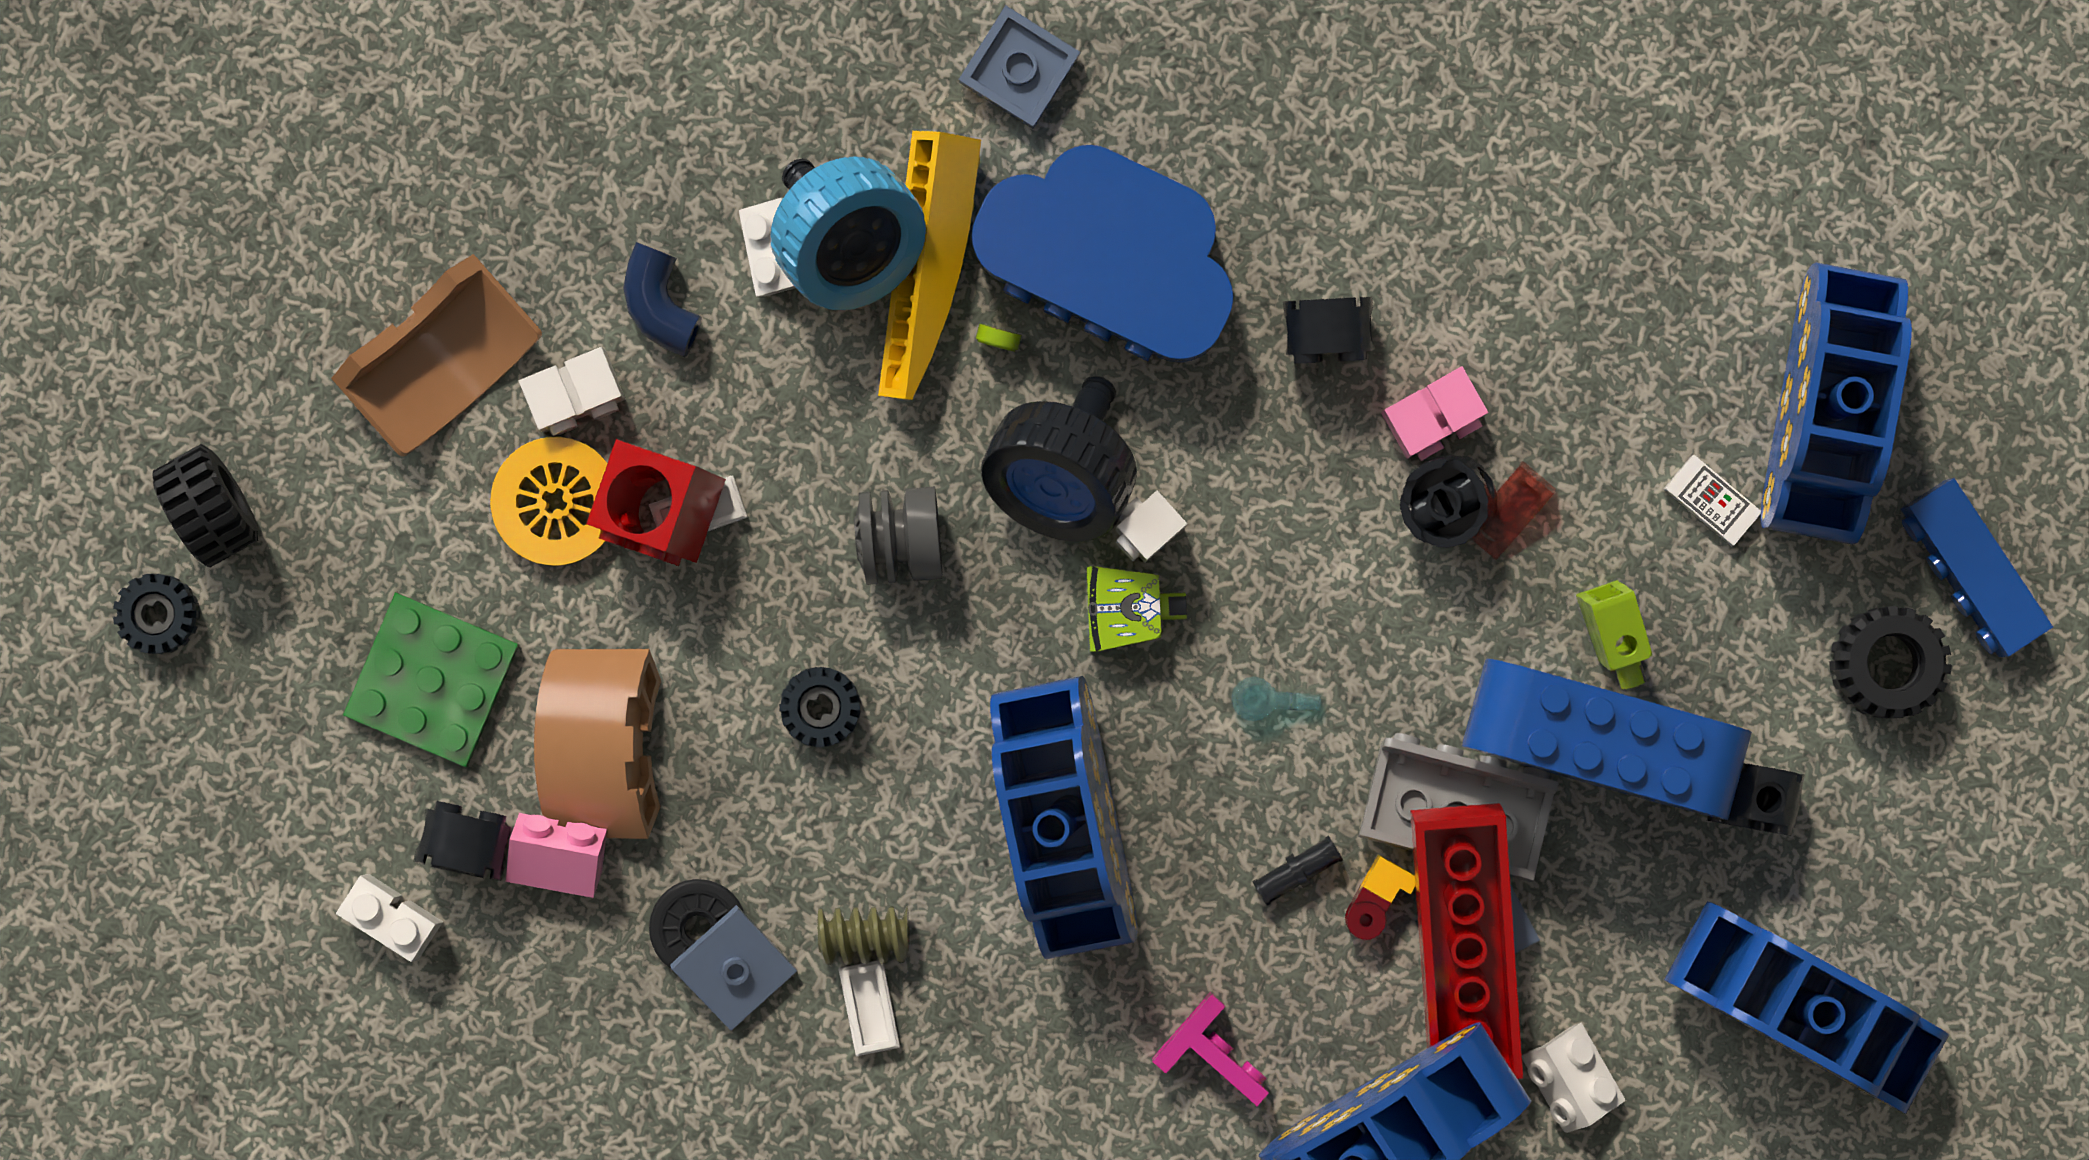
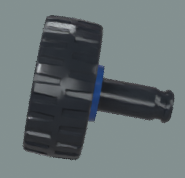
[981,376,1137,542]

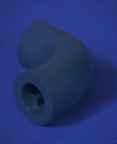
[623,242,702,357]

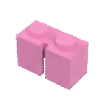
[1381,366,1489,461]
[506,813,607,898]

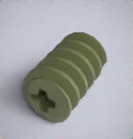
[817,906,910,965]

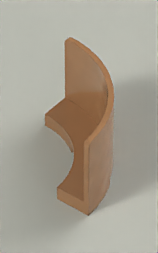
[331,254,542,456]
[534,649,661,839]

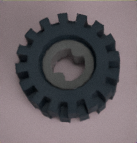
[113,574,200,654]
[779,667,861,747]

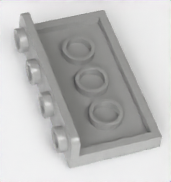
[1358,733,1559,882]

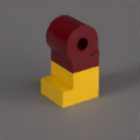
[1345,854,1416,940]

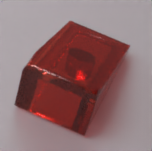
[1472,461,1556,560]

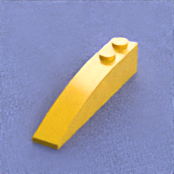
[878,131,981,400]

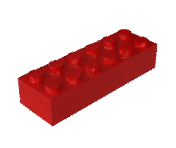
[1410,803,1523,1079]

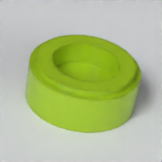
[975,323,1022,352]

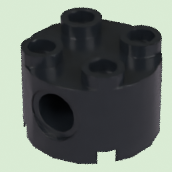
[1283,297,1375,364]
[1400,455,1498,548]
[1707,763,1805,836]
[413,801,513,881]

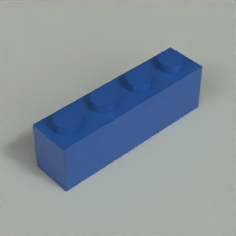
[1900,478,2053,657]

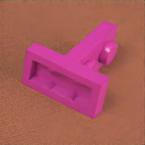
[1152,992,1269,1106]

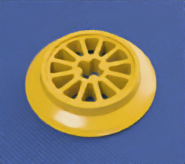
[490,437,607,566]

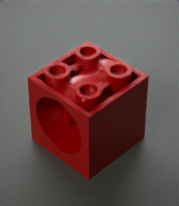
[586,439,726,566]

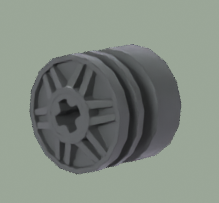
[854,486,943,585]

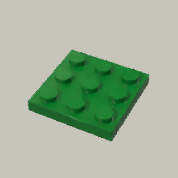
[343,592,520,767]

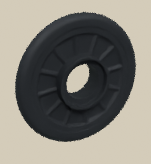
[649,879,745,968]

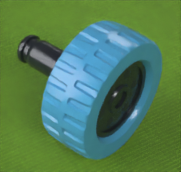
[770,157,926,310]

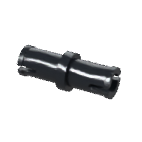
[1252,835,1343,906]

